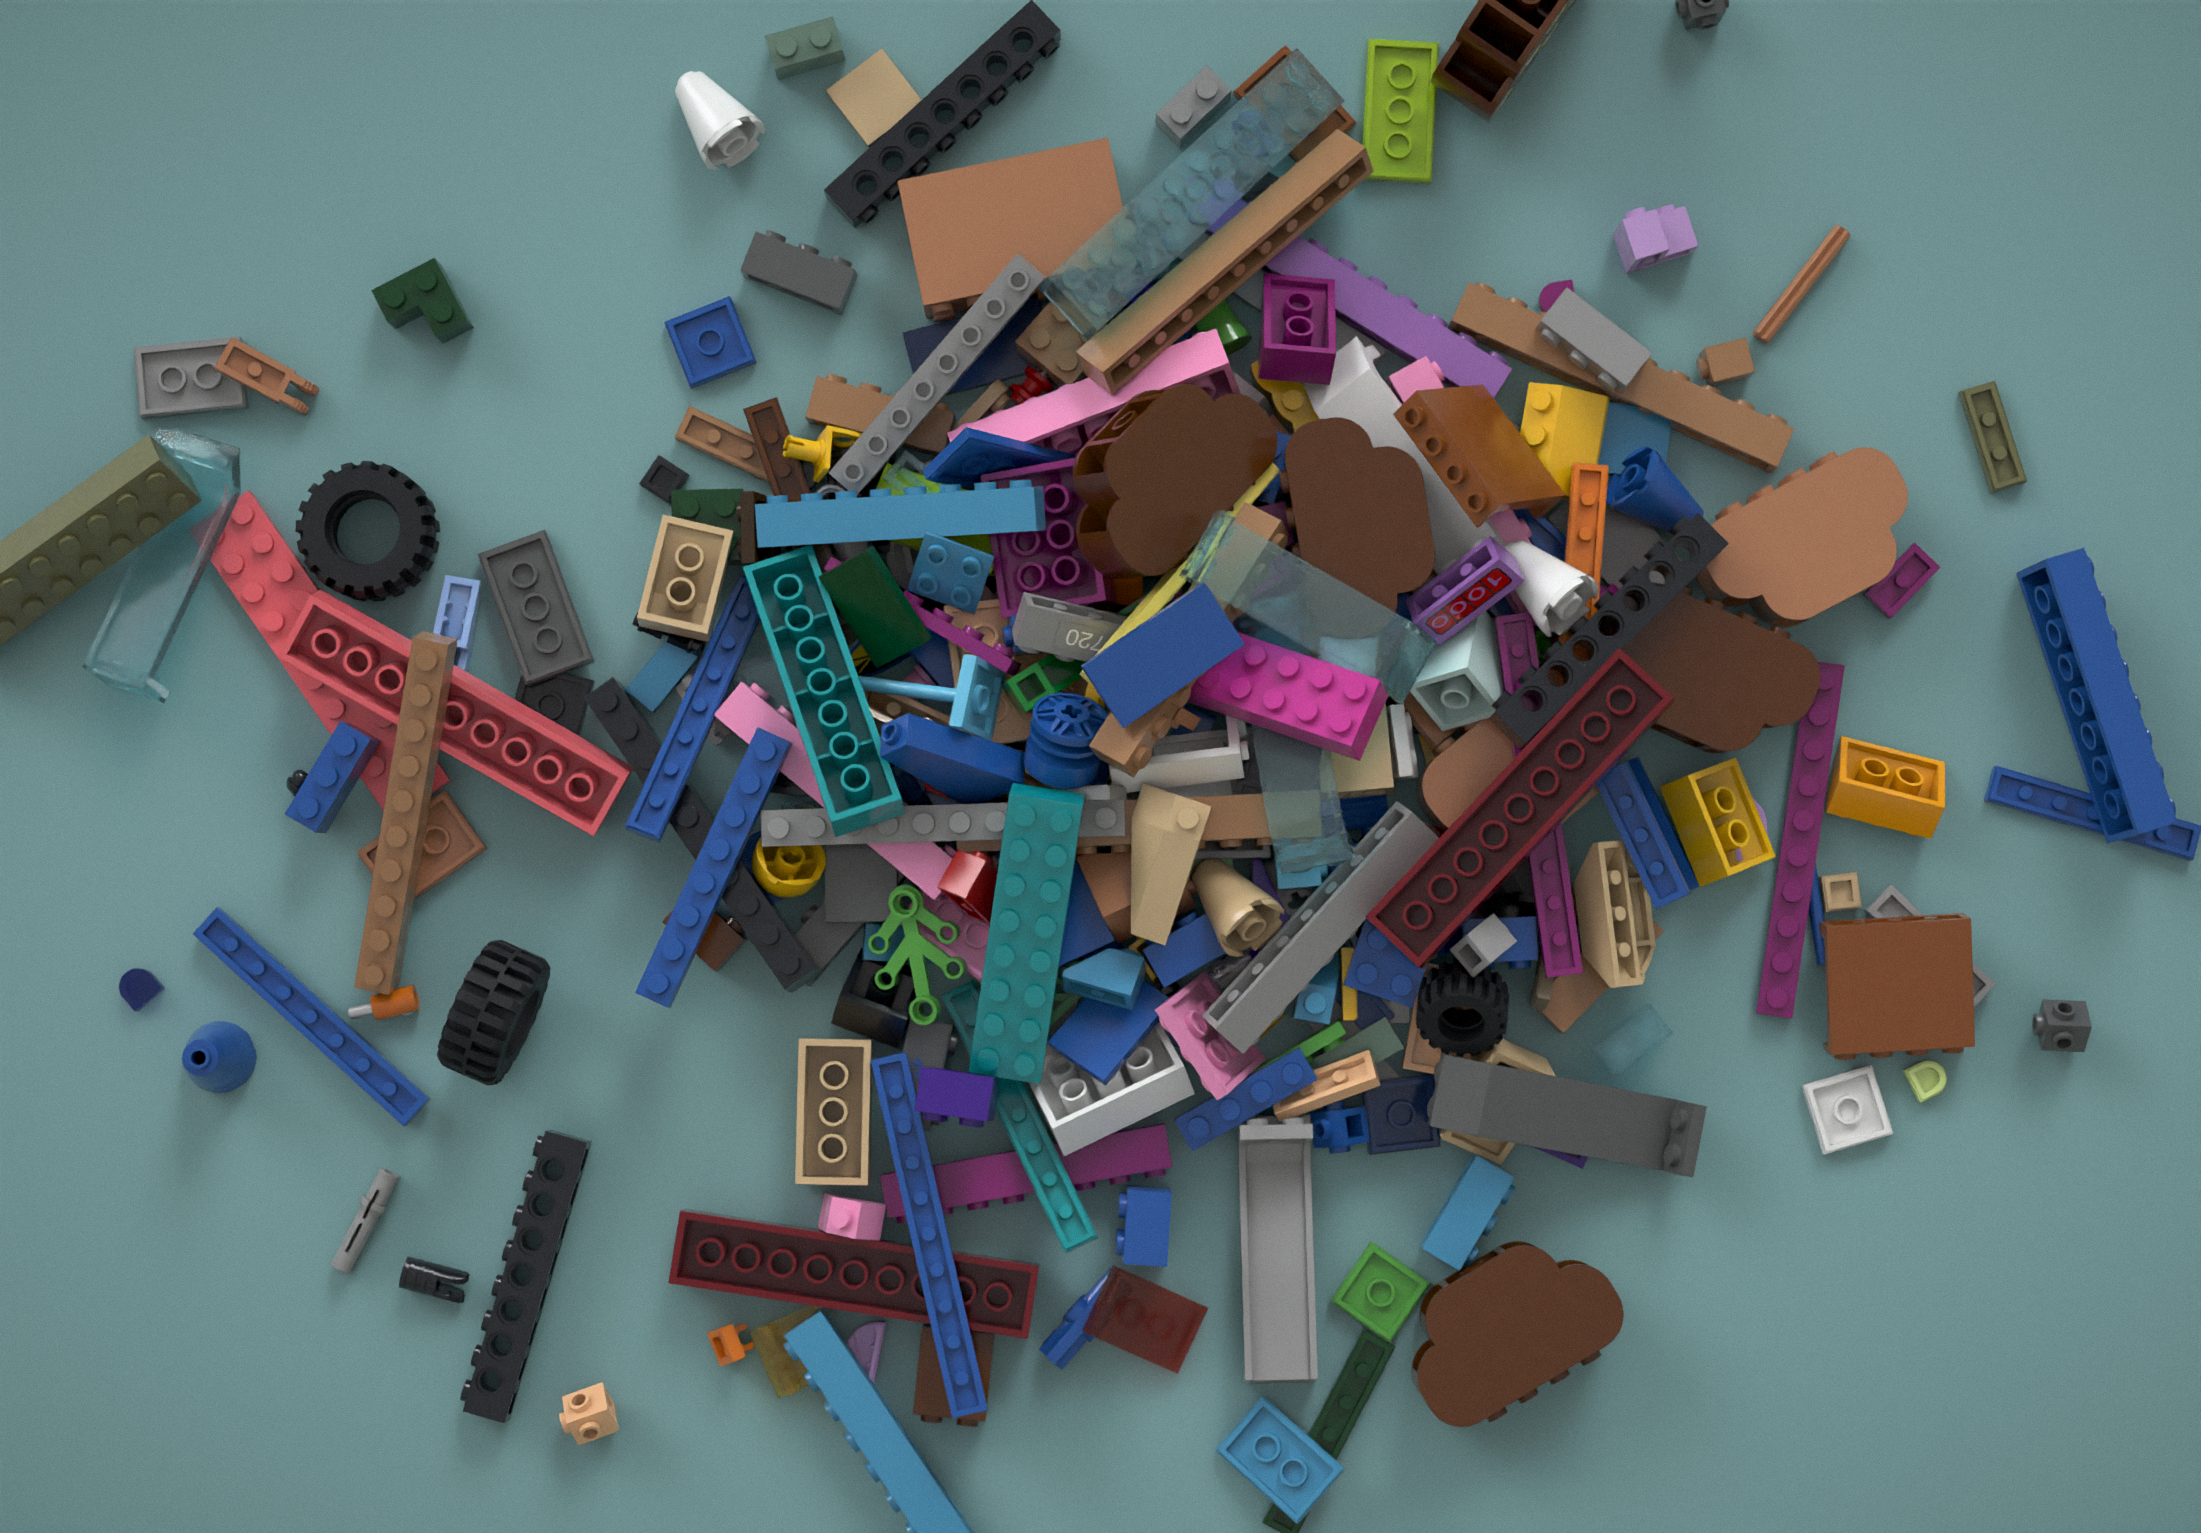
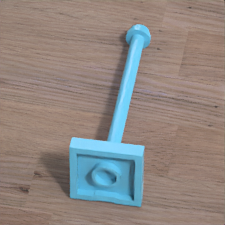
[858,654,1006,741]

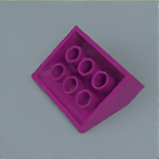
[980,458,1117,619]

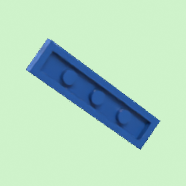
[1174,1047,1318,1151]

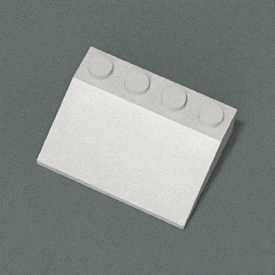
[1028,1022,1195,1156]

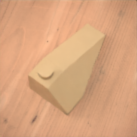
[1131,783,1213,946]

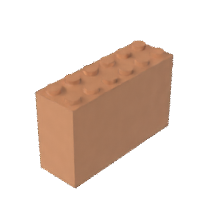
[897,138,1134,322]

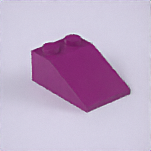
[1258,273,1336,385]

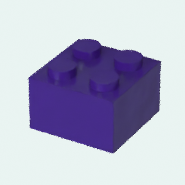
[914,1067,1000,1128]

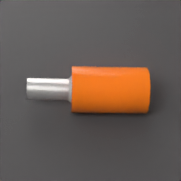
[348,985,420,1021]

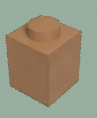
[1696,337,1755,387]

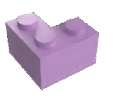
[1613,204,1698,274]

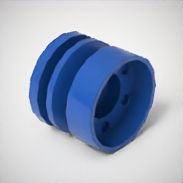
[1024,693,1108,789]

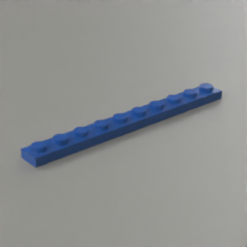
[871,1052,988,1419]

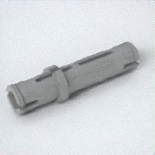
[330,1167,401,1274]

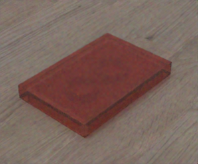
[1082,1265,1208,1374]

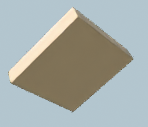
[826,49,921,148]

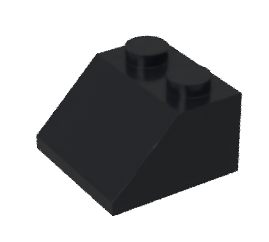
[831,948,916,1049]

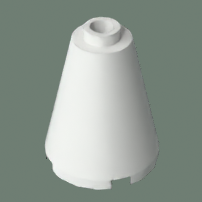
[675,71,765,171]
[1504,540,1599,637]

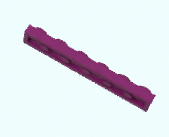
[824,556,1022,676]

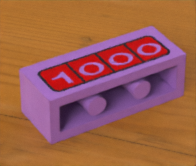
[1405,536,1525,645]

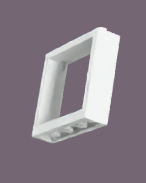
[1105,704,1249,793]

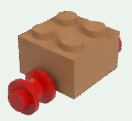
[1009,283,1125,405]

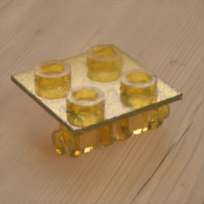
[750,1305,819,1398]

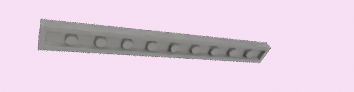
[761,799,1126,847]

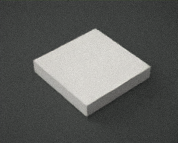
[1801,1065,1893,1155]

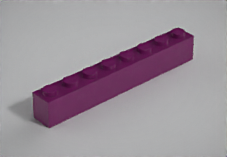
[880,1123,1172,1223]

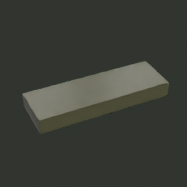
[1958,381,2027,493]

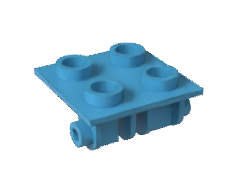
[907,531,994,614]

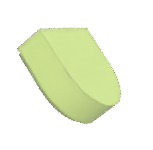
[1902,1060,1947,1103]

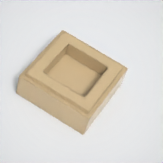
[1819,872,1862,912]

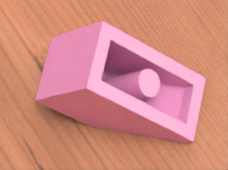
[818,1192,886,1241]

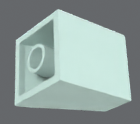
[1405,611,1504,731]

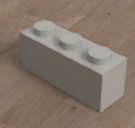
[1536,287,1652,393]

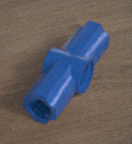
[1039,1267,1134,1370]

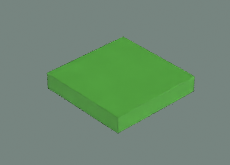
[1330,1241,1431,1343]

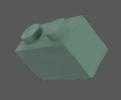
[765,16,846,80]

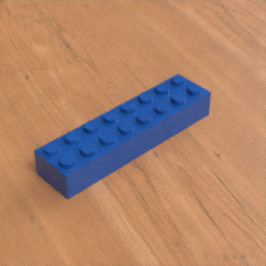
[2016,548,2177,843]

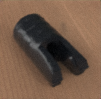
[399,1256,470,1303]

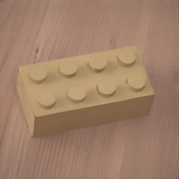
[795,1038,874,1185]

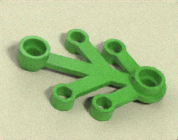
[868,884,967,1025]

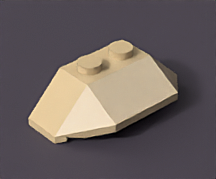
[1574,840,1656,988]

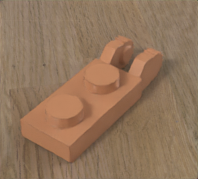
[214,337,320,415]

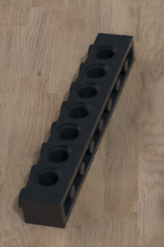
[824,0,1061,228]
[1489,513,1729,749]
[460,1130,592,1423]

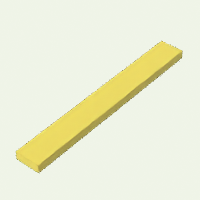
[1080,462,1280,683]

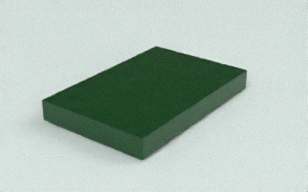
[818,546,932,668]

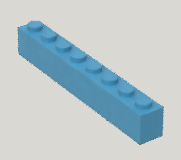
[755,480,1046,548]
[784,1307,974,1533]

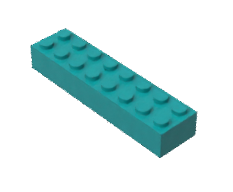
[743,545,905,837]
[968,783,1085,1084]

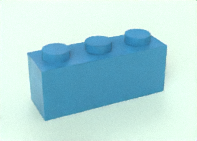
[1419,1154,1515,1271]

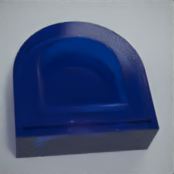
[119,968,165,1012]

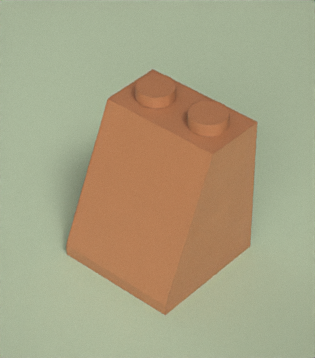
[1076,852,1197,944]

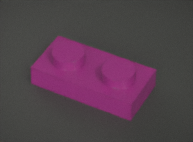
[1863,543,1940,619]

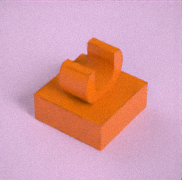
[707,1323,755,1366]

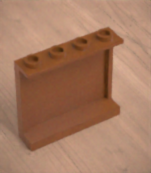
[1393,385,1566,528]
[1819,913,1975,1060]

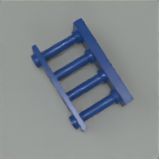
[1597,756,1699,909]

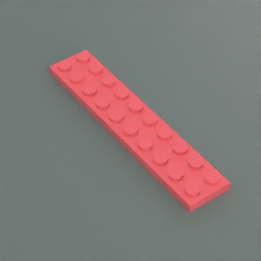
[190,490,452,811]

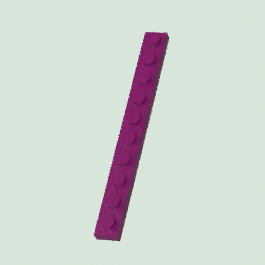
[1494,612,1583,978]
[1756,662,1845,1019]

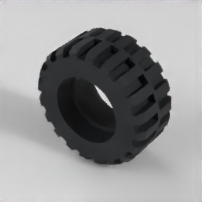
[295,461,440,602]
[437,940,551,1086]

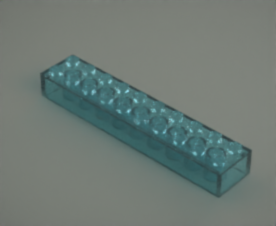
[1038,48,1345,341]

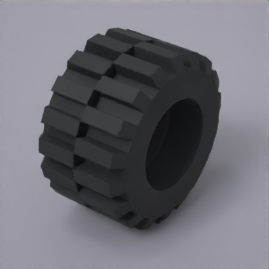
[1416,959,1509,1057]

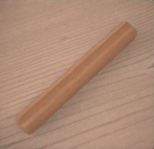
[1753,225,1850,344]

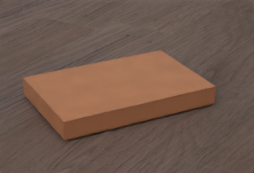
[357,790,487,900]

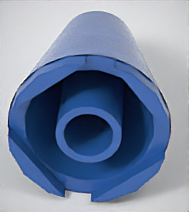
[1606,446,1704,533]
[182,1021,257,1093]

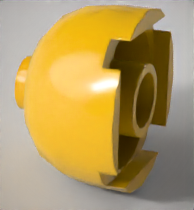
[752,837,826,898]

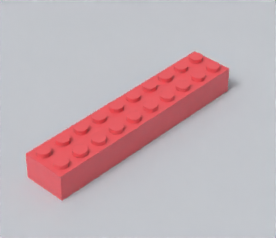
[277,589,633,836]

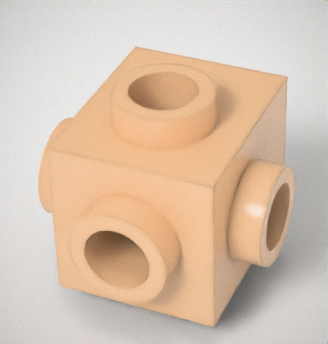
[559,1382,619,1445]

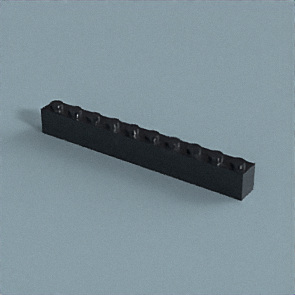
[584,677,821,993]

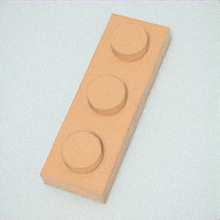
[1273,1050,1381,1122]

